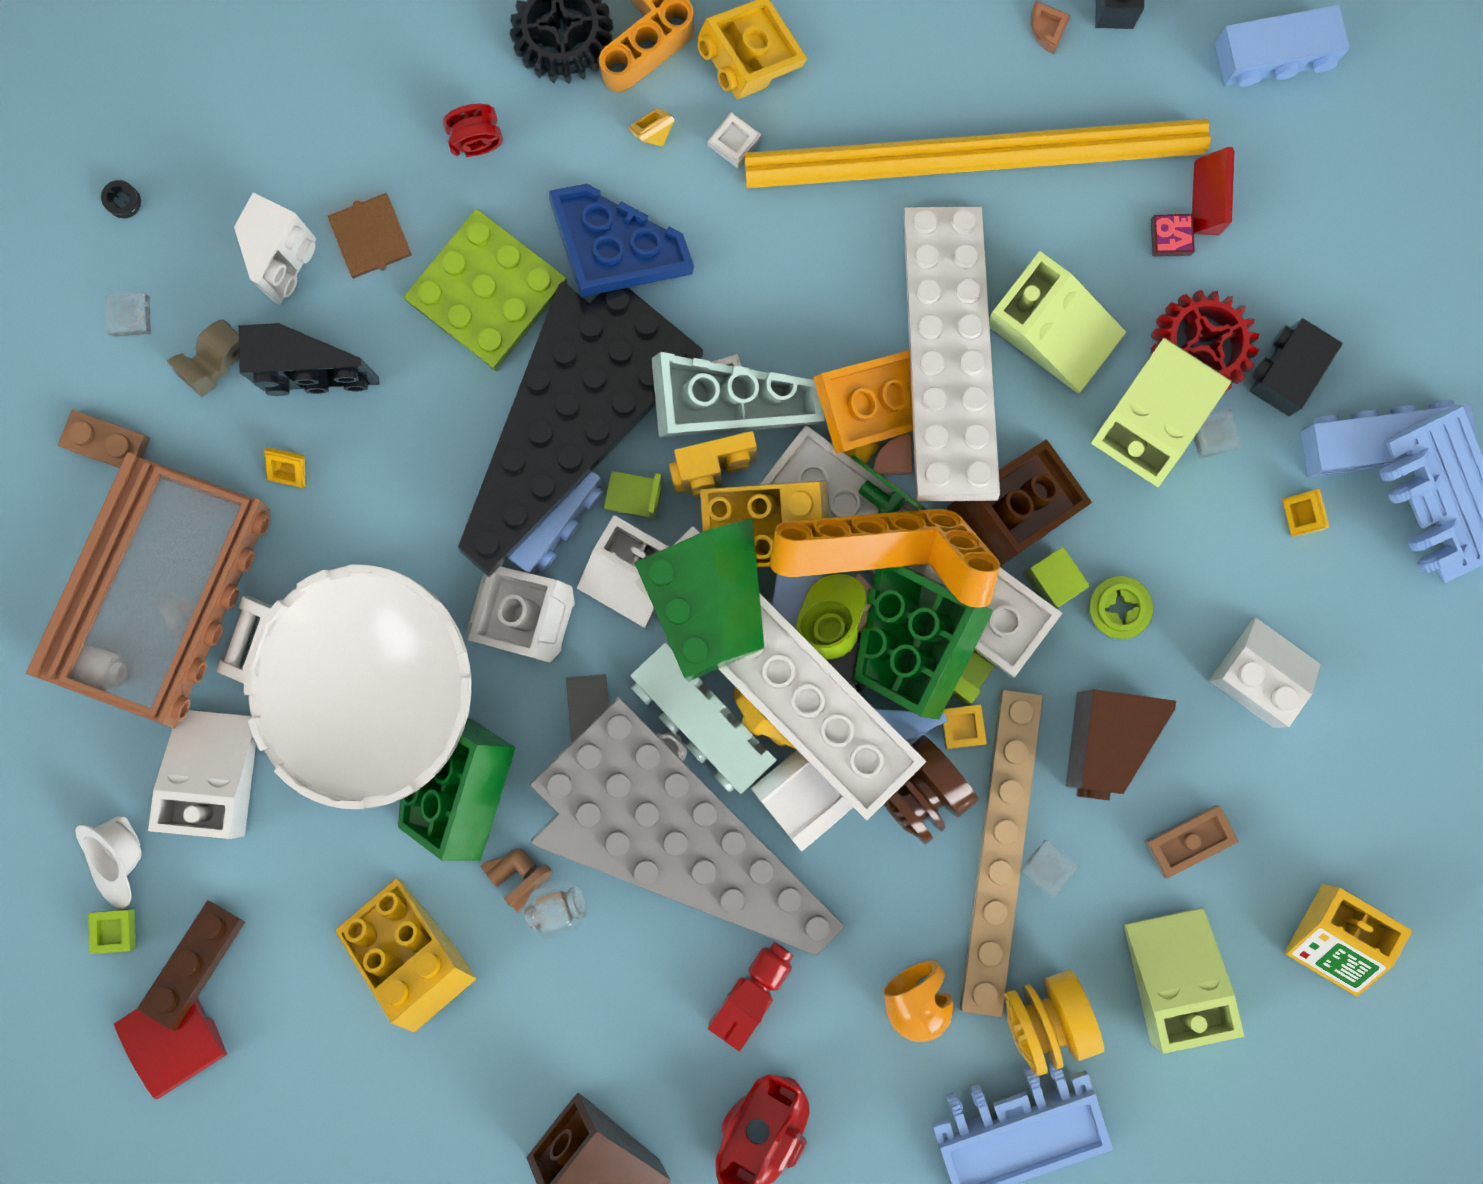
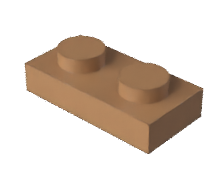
[57,410,150,468]
[1145,805,1239,879]

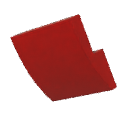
[114,998,227,1099]

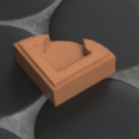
[1030,1,1071,54]
[873,434,913,476]

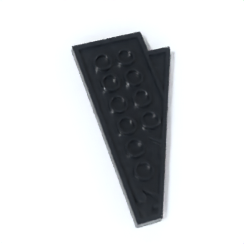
[458,281,703,577]

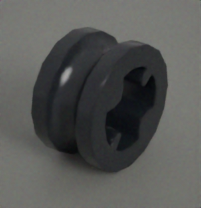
[101,180,141,219]

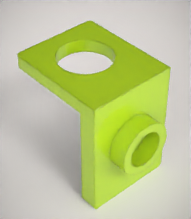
[604,471,664,520]

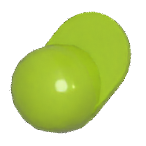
[796,574,867,660]

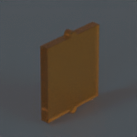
[328,193,412,279]

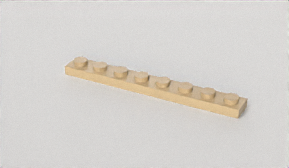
[960,690,1043,1017]

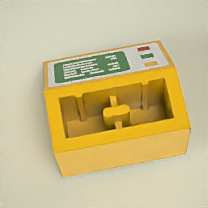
[1283,883,1413,997]

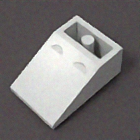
[148,710,256,839]

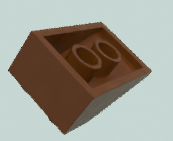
[947,439,1092,566]

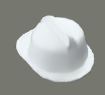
[75,816,142,909]

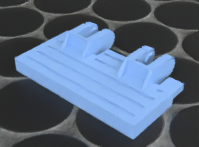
[1379,404,1483,583]
[932,1059,1113,1184]

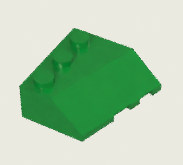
[634,518,765,682]
[854,566,994,720]
[398,718,516,861]

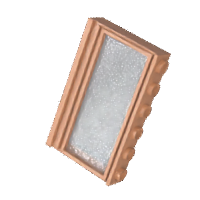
[26,452,271,729]

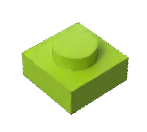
[88,909,136,954]

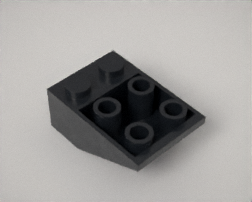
[238,323,380,396]

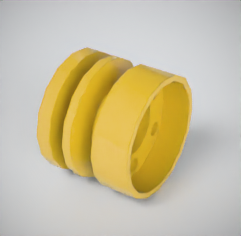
[1004,969,1104,1077]

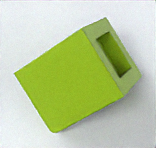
[1023,547,1089,609]
[952,651,993,705]

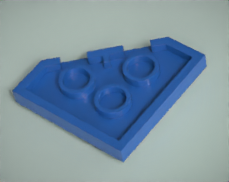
[549,184,694,297]

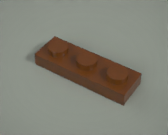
[137,900,245,1031]

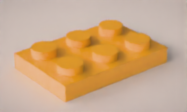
[813,350,913,454]

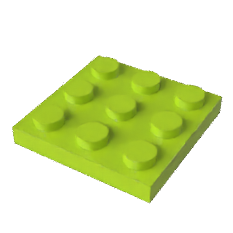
[403,209,568,371]

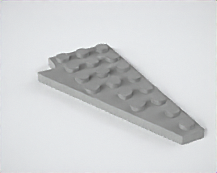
[530,696,845,956]

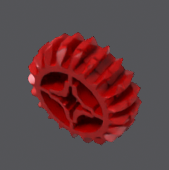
[1150,290,1260,392]

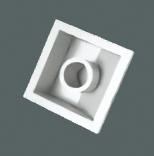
[1209,617,1321,728]

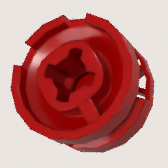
[443,103,503,157]

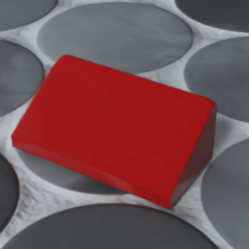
[1192,147,1235,236]

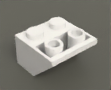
[234,192,316,305]
[577,515,669,628]

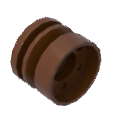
[883,735,978,845]

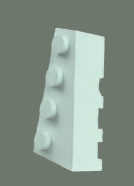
[651,352,825,438]
[630,643,777,794]

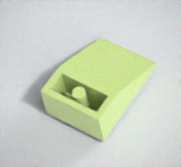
[989,251,1126,394]
[1091,338,1232,487]
[1123,908,1245,1054]

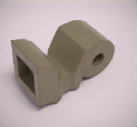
[167,319,239,397]

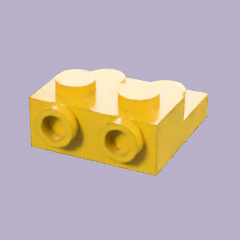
[697,0,807,100]
[669,431,757,497]

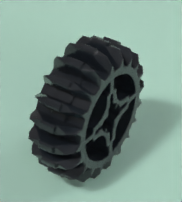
[510,0,614,84]

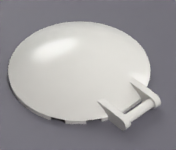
[216,564,472,809]

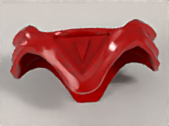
[715,1075,810,1184]

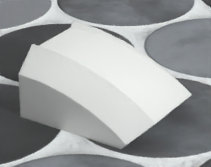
[467,566,575,663]
[750,750,853,852]

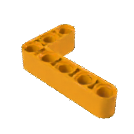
[599,0,695,92]
[770,509,1000,607]

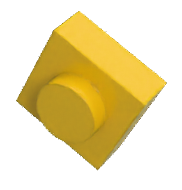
[942,704,987,749]

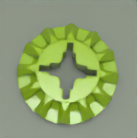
[1088,576,1153,639]

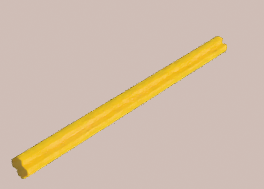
[744,118,1211,188]

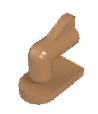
[480,848,553,913]

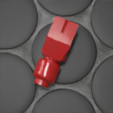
[708,942,794,1052]

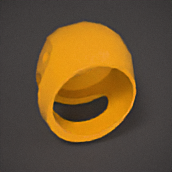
[883,960,954,1042]

